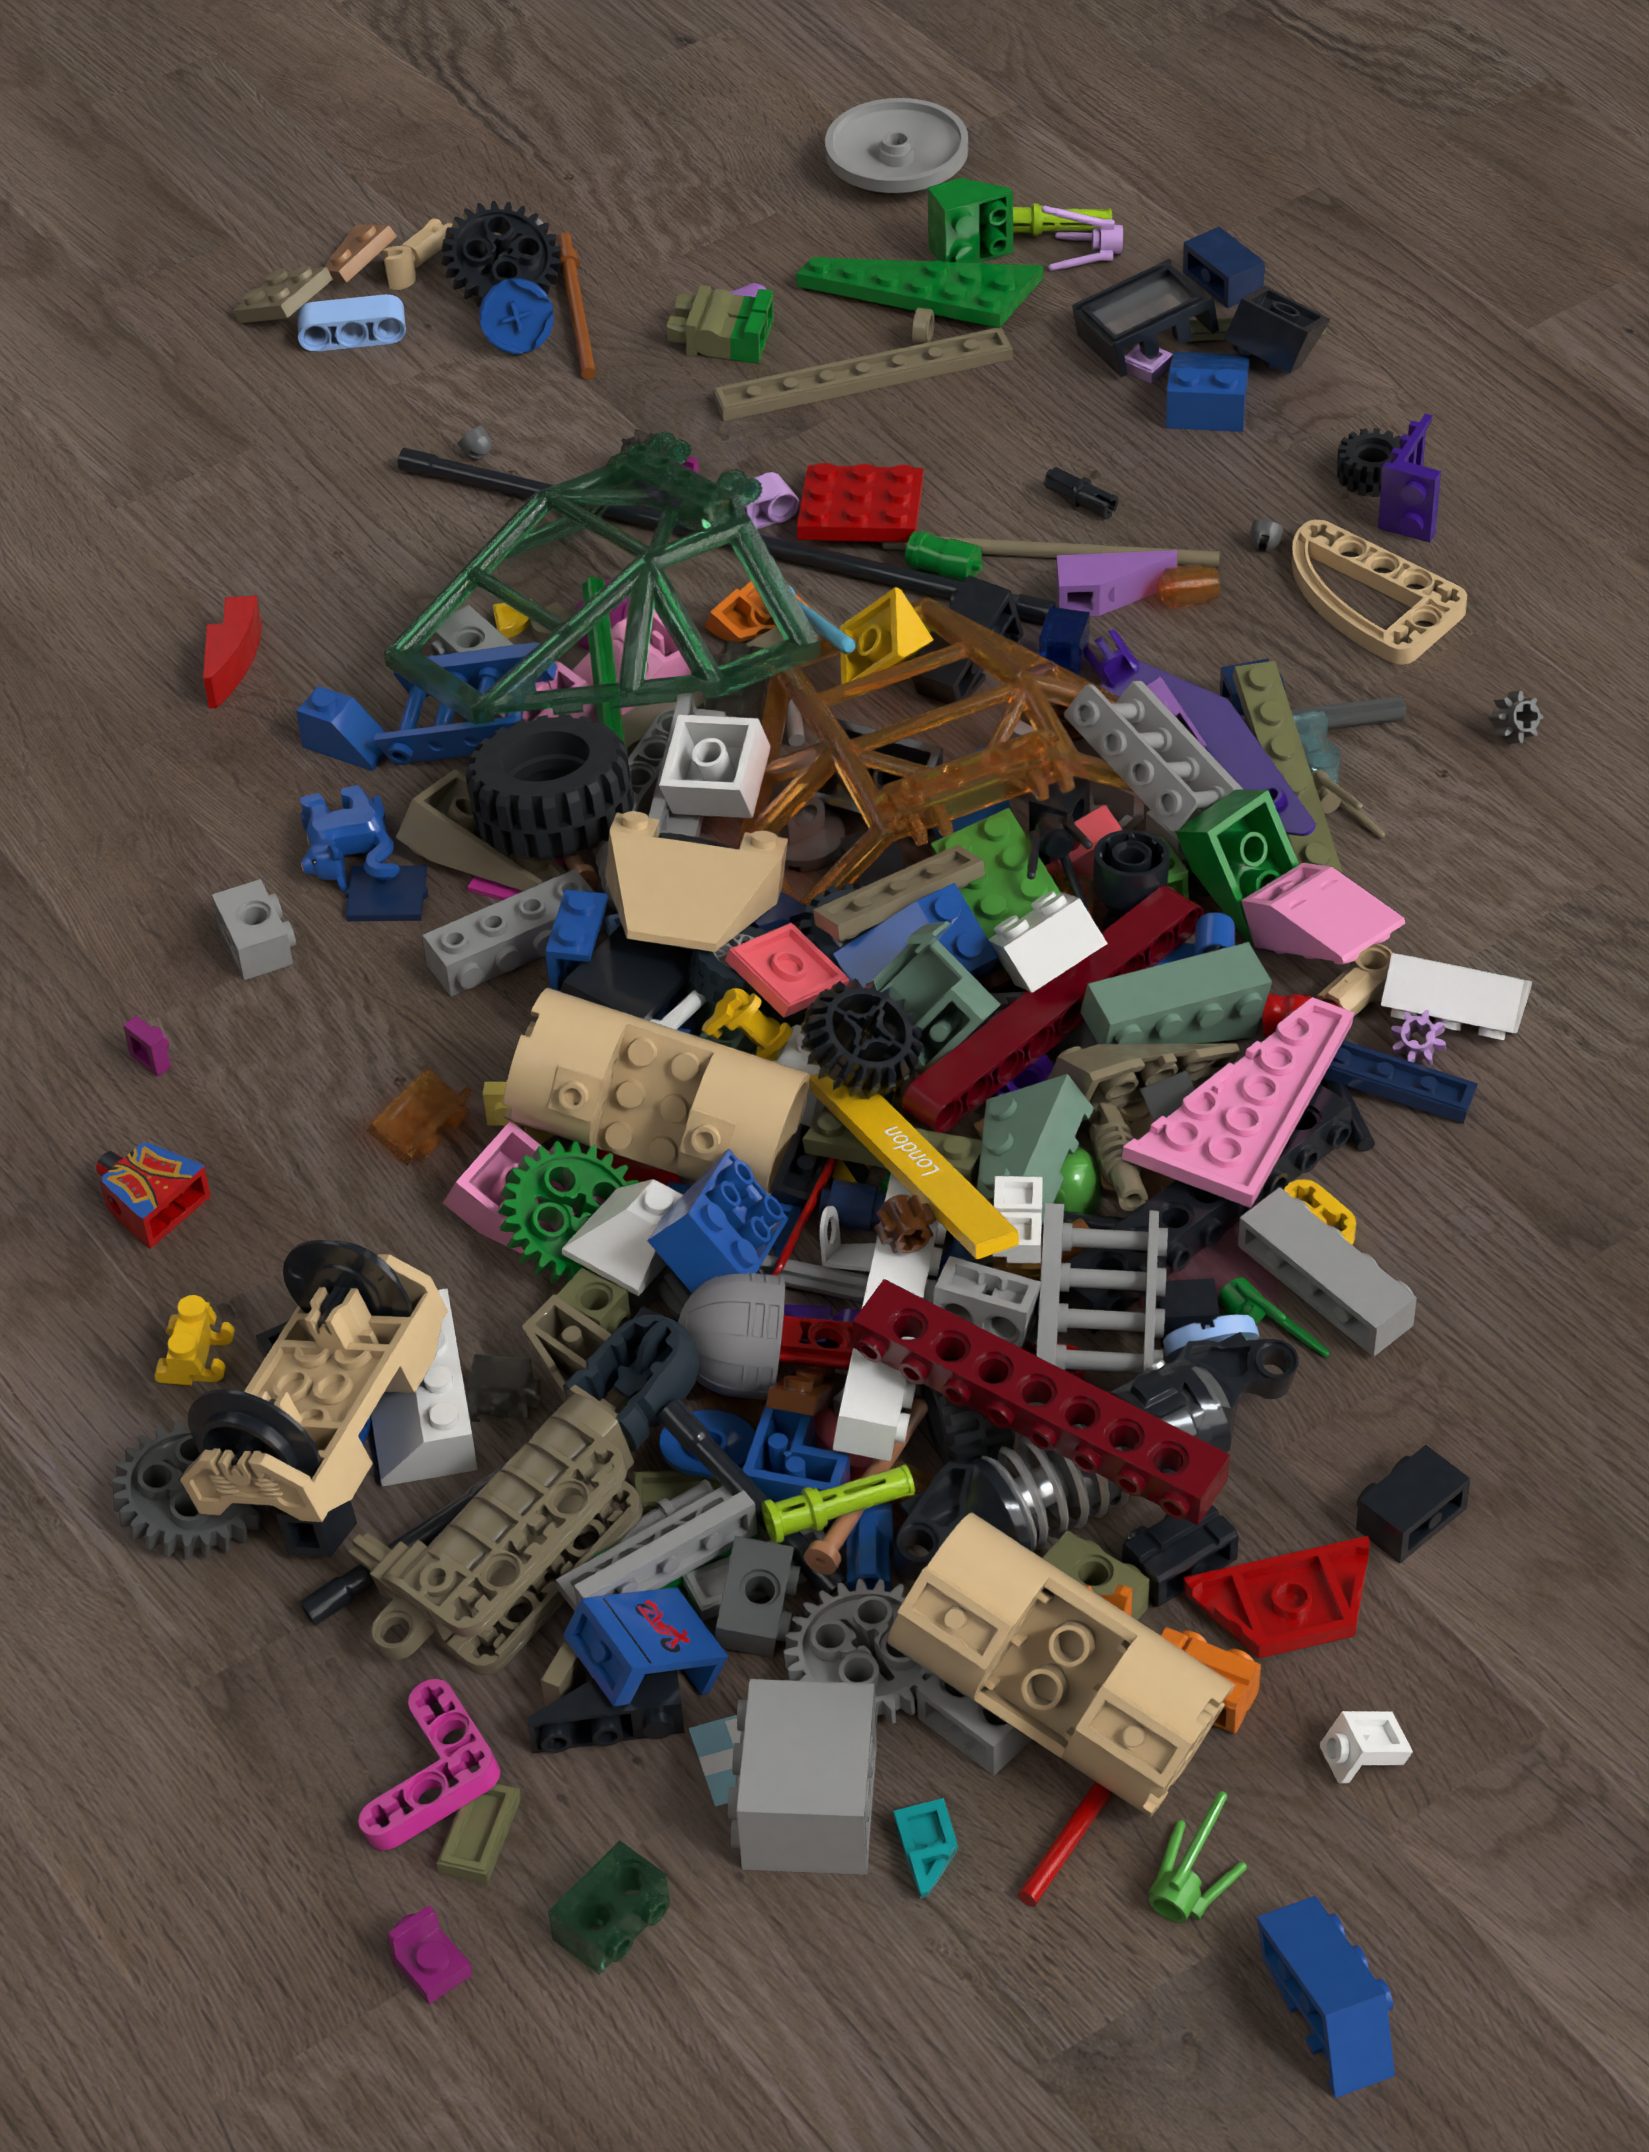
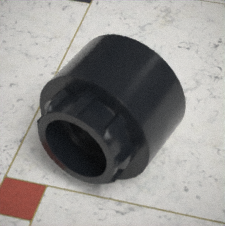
[1092,830,1170,916]

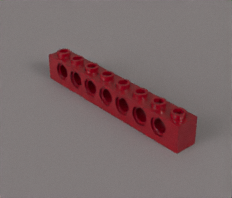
[853,1279,1230,1526]

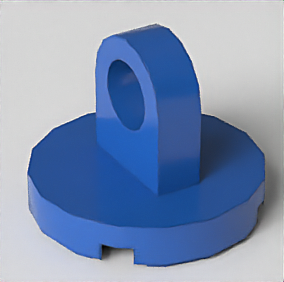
[479,278,554,354]

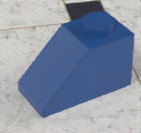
[296,686,386,771]

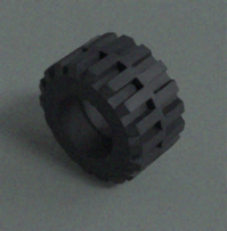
[920,1358,1015,1465]

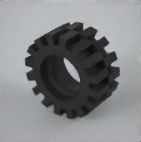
[1337,428,1401,497]

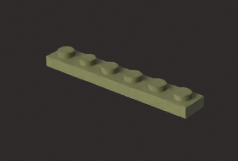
[1232,661,1343,874]

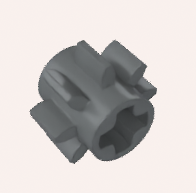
[1488,691,1543,744]

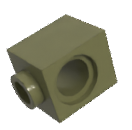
[557,1268,631,1334]

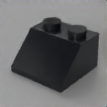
[1224,285,1330,374]

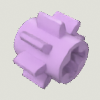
[1391,1010,1446,1066]

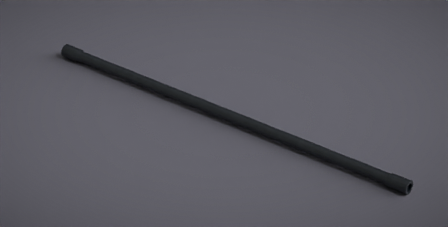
[398,448,1056,625]

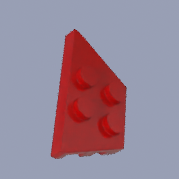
[1183,1536,1370,1658]

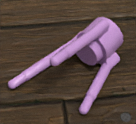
[1041,206,1123,271]

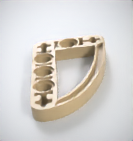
[1292,519,1467,665]

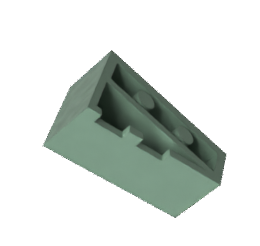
[977,1074,1094,1225]

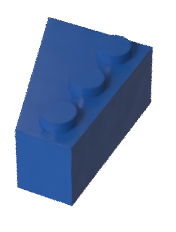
[1257,1896,1395,2098]

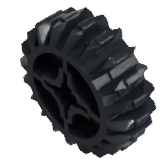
[800,978,924,1099]

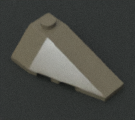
[396,769,567,891]
[1048,1043,1240,1121]

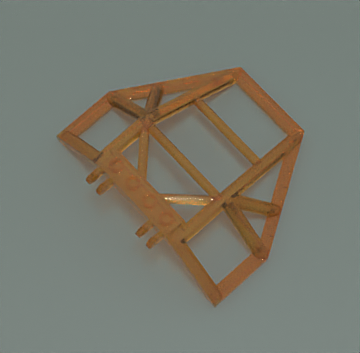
[738,597,1134,928]

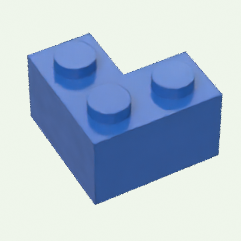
[743,1401,851,1527]

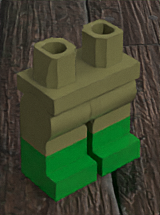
[667,285,774,364]

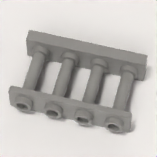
[1064,681,1243,831]
[1037,1203,1168,1373]

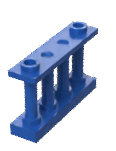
[373,642,557,764]

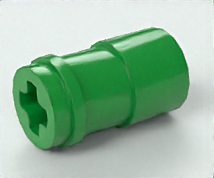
[905,531,983,582]

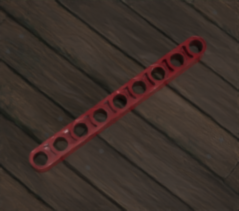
[901,886,1204,1133]

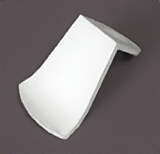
[820,1206,876,1272]

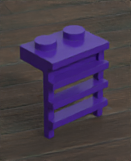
[1378,413,1441,543]

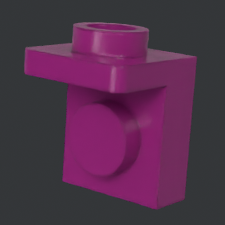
[387,1905,473,2005]

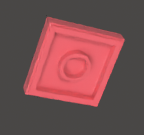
[725,923,850,1018]

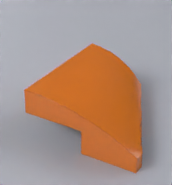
[705,572,810,643]

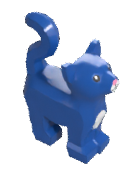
[300,785,400,891]

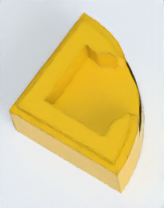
[493,599,534,639]

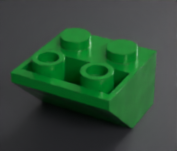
[927,178,1013,263]

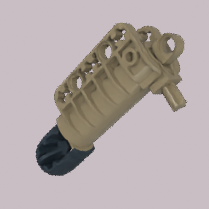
[349,1315,699,1675]

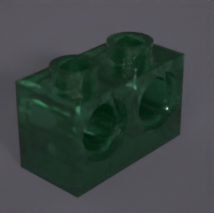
[548,1840,670,1975]

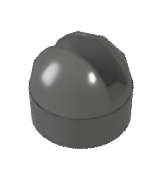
[458,425,492,460]
[1250,519,1283,552]

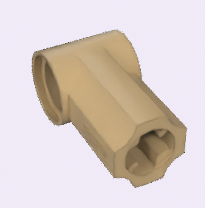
[1317,944,1392,1016]

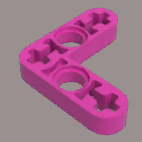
[358,1679,501,1851]

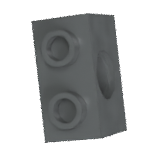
[715,1536,801,1658]

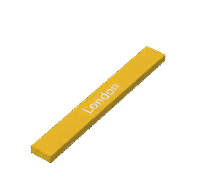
[809,1073,1019,1259]

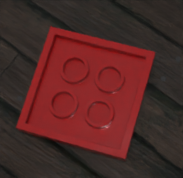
[797,463,924,542]

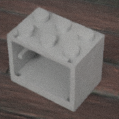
[728,1679,877,1875]

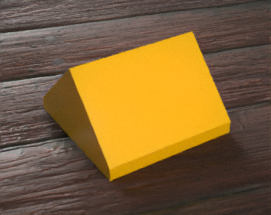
[840,587,933,696]

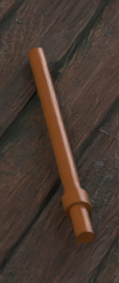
[557,233,596,380]

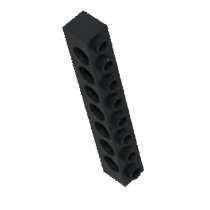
[1059,1084,1352,1334]

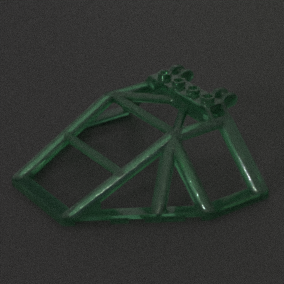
[384,431,821,724]

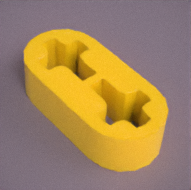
[1284,1179,1356,1245]

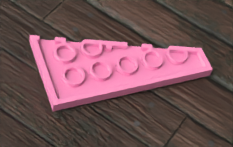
[1122,997,1354,1208]

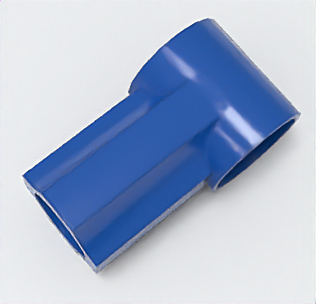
[843,1504,893,1592]

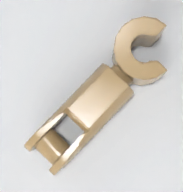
[382,218,453,290]

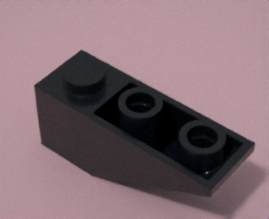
[527,1670,685,1753]

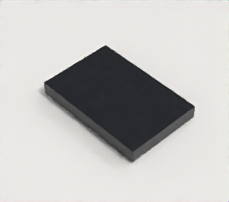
[560,924,692,1021]

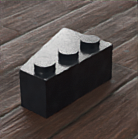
[910,575,1024,709]

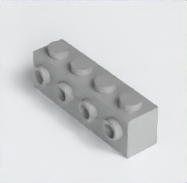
[422,869,603,997]
[1238,1187,1417,1357]

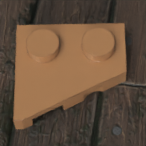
[325,223,397,283]

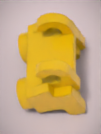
[702,988,793,1061]
[154,1295,235,1386]

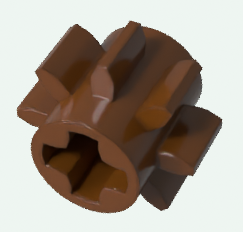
[874,1194,936,1253]

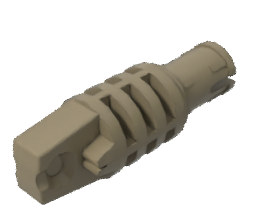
[1089,1103,1148,1211]

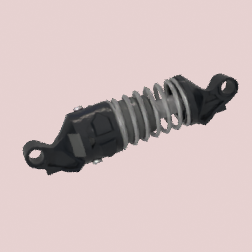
[893,1332,1299,1581]

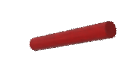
[1018,1781,1112,1907]

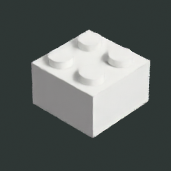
[659,715,771,818]
[988,891,1108,993]

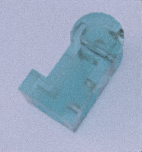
[1293,709,1341,784]

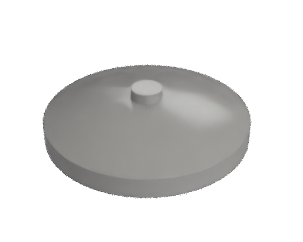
[825,98,968,193]

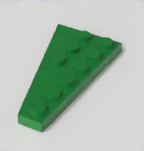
[796,257,1044,328]

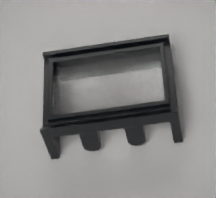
[1072,259,1219,377]

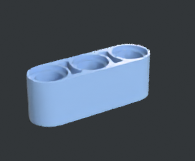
[297,294,406,351]

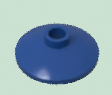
[659,1410,755,1477]

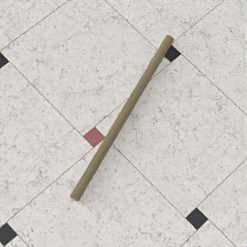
[883,536,1220,567]

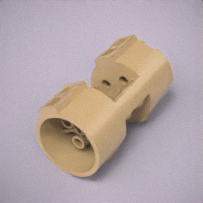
[503,988,810,1195]
[887,1512,1235,1817]

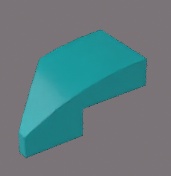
[893,1798,958,1899]

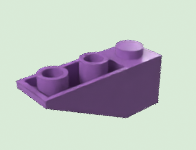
[1056,550,1177,618]

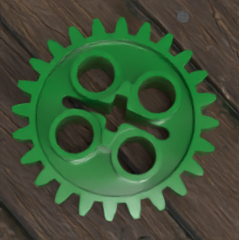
[498,1141,639,1284]

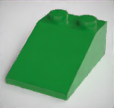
[1175,789,1299,947]

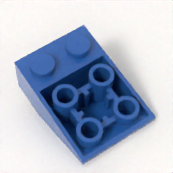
[647,1149,788,1293]

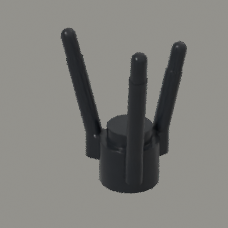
[1027,814,1092,913]

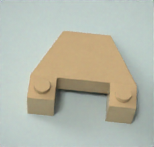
[605,811,788,952]

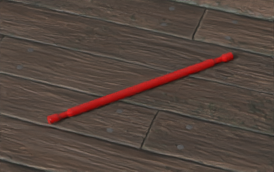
[771,1158,838,1276]

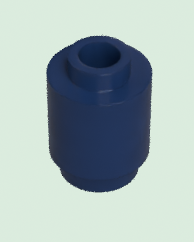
[819,1179,887,1232]

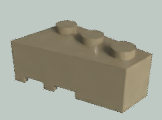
[522,1294,629,1414]

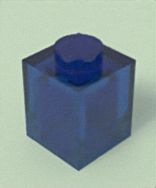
[1039,607,1090,675]

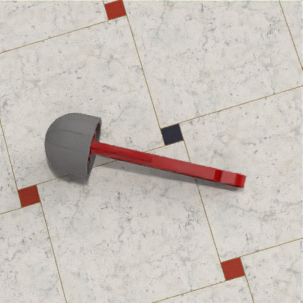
[678,1273,1086,1400]

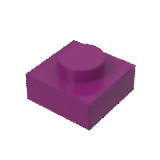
[123,1015,171,1077]

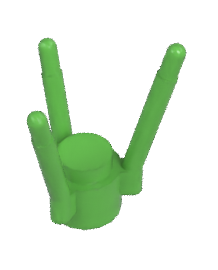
[1148,1791,1247,1924]

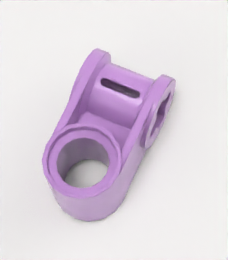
[722,472,800,532]

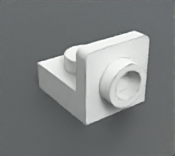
[1320,1711,1413,1783]

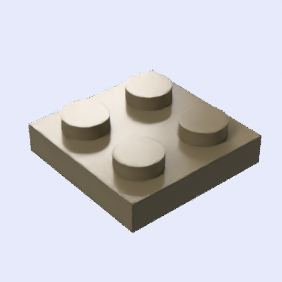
[233,265,333,323]

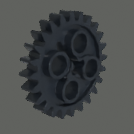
[441,201,561,307]

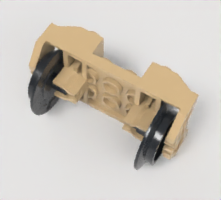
[180,1240,448,1522]

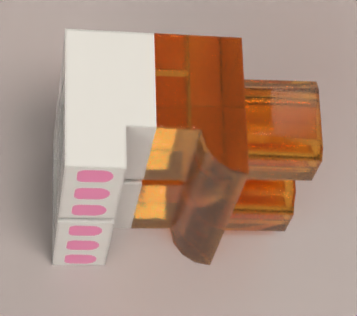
[993,1176,1043,1281]

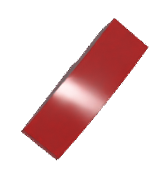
[203,595,263,709]

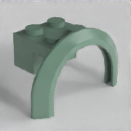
[872,921,1001,1074]

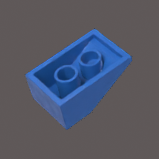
[1166,352,1250,432]
[832,883,999,988]

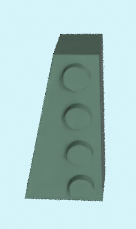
[1080,942,1272,1044]

